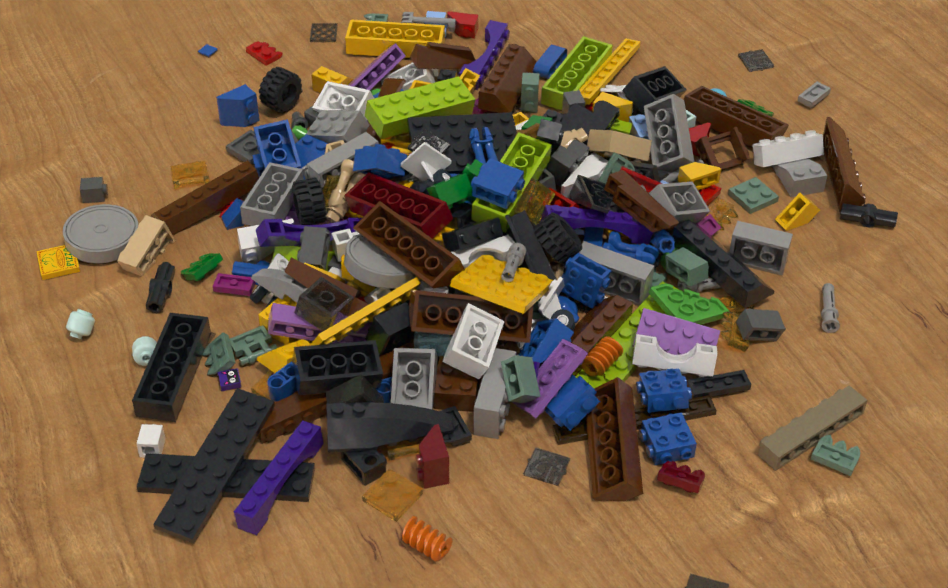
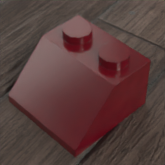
[416,424,450,489]

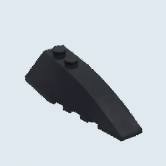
[326,402,454,452]

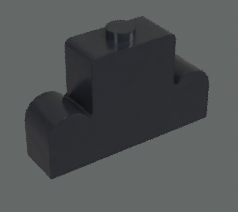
[560,100,619,156]

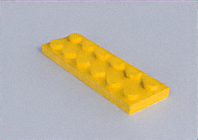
[310,277,421,346]

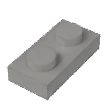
[797,82,831,108]

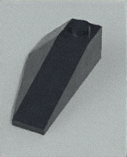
[570,175,614,214]

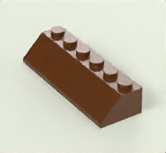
[478,44,537,113]
[684,86,789,147]
[823,117,866,212]
[151,160,259,235]
[353,201,465,289]
[409,290,533,343]
[539,295,633,376]
[586,377,643,501]

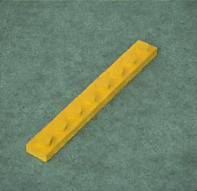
[579,38,640,105]

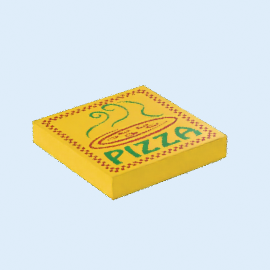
[36,245,80,280]

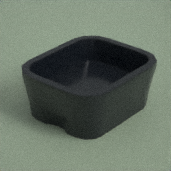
[447,201,472,228]

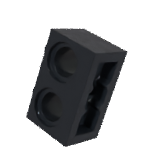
[341,450,387,486]

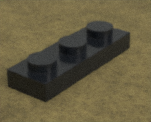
[687,370,751,398]

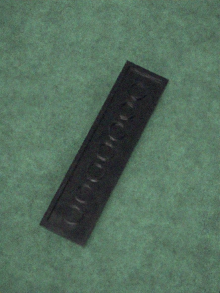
[153,388,275,544]
[136,453,315,502]

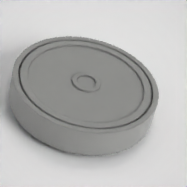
[63,204,138,263]
[344,234,419,289]

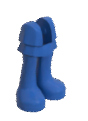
[469,127,498,165]
[602,231,660,265]

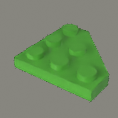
[649,283,730,325]

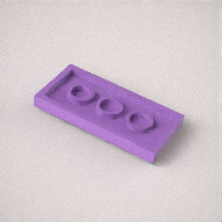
[632,308,720,355]
[513,339,588,418]

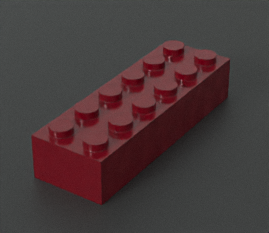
[344,172,453,239]

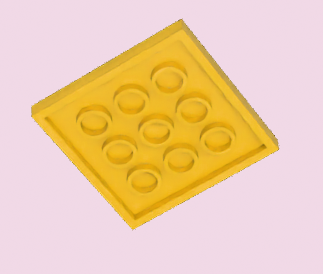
[450,255,553,314]

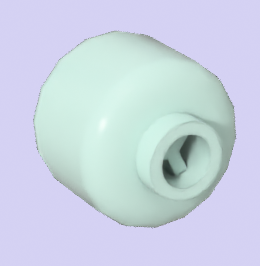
[66,309,95,339]
[132,336,157,366]

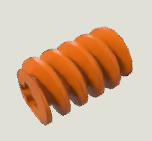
[581,336,623,377]
[402,516,452,561]

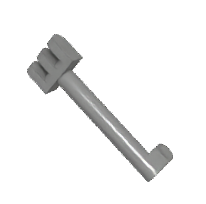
[401,12,456,32]

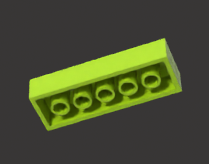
[541,36,613,110]
[365,76,475,139]
[471,132,552,233]

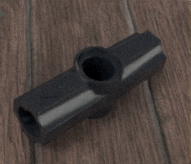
[839,203,898,228]
[146,262,175,313]

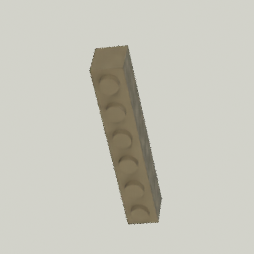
[758,385,868,471]

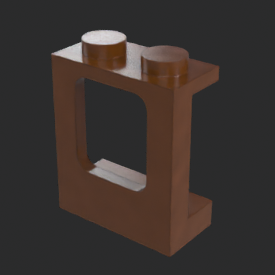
[695,127,750,171]

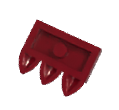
[657,460,705,493]

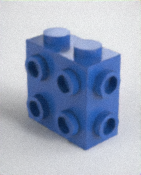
[471,158,525,209]
[561,253,611,308]
[636,368,692,413]
[544,374,600,430]
[639,412,697,465]

